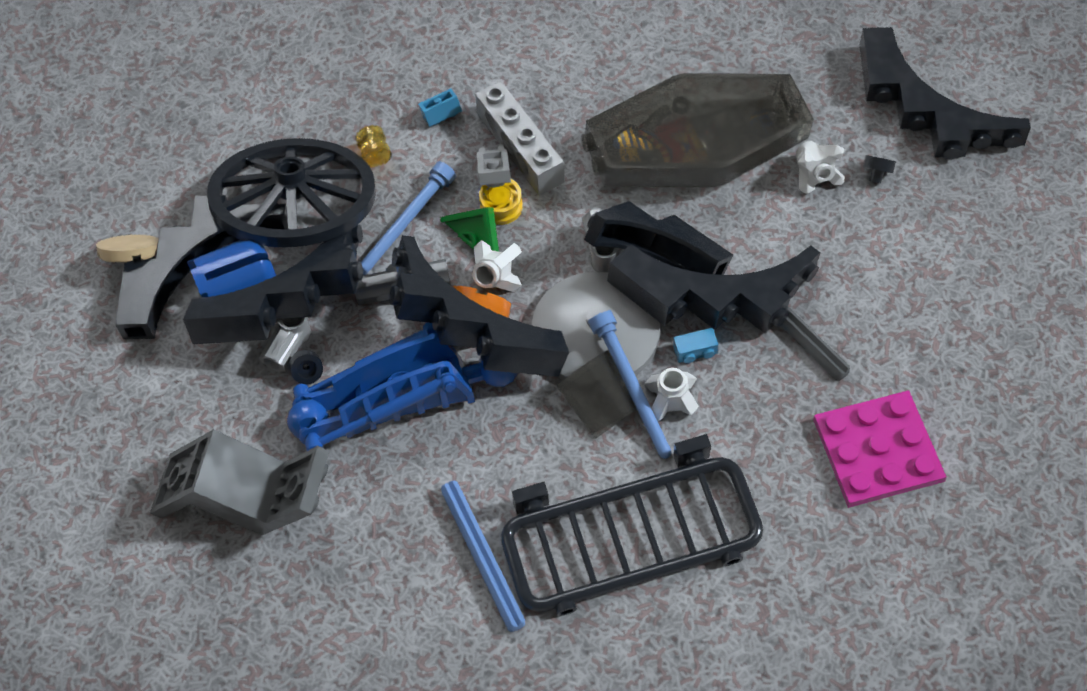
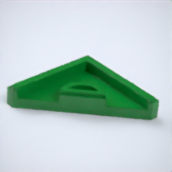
[440,207,499,252]

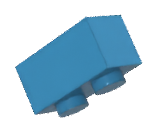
[418,88,462,127]
[673,328,718,363]

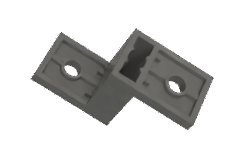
[150,429,329,535]

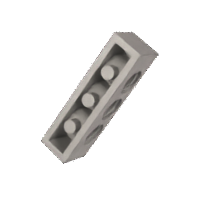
[475,81,565,196]

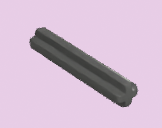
[781,307,850,381]

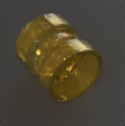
[355,125,392,168]

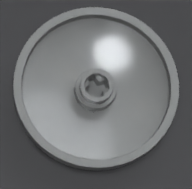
[532,272,660,388]

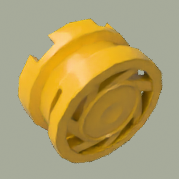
[479,179,523,225]

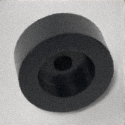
[863,155,896,184]
[289,350,323,385]

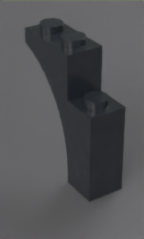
[584,201,733,275]

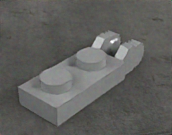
[477,144,511,187]

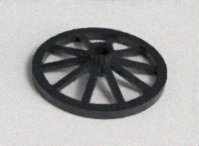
[207,138,376,248]

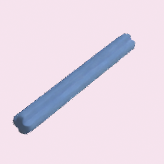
[441,480,525,632]

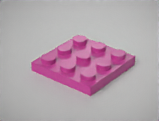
[813,390,947,508]

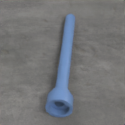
[361,161,456,276]
[588,310,672,459]

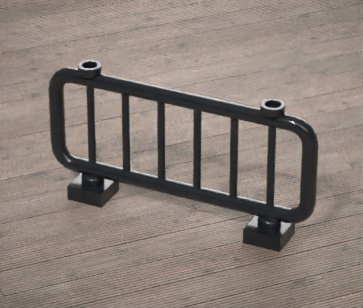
[501,434,763,616]

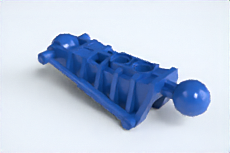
[287,322,518,451]

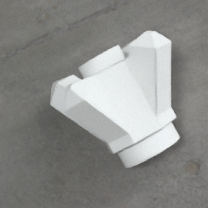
[796,141,845,194]
[473,240,522,292]
[644,368,699,421]

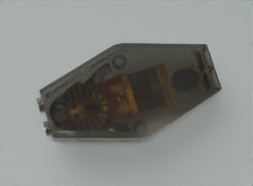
[581,73,814,187]

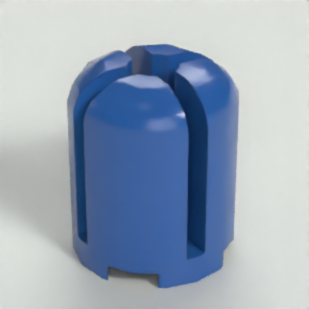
[187,240,276,298]

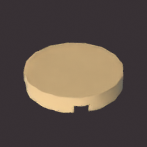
[96,235,159,263]

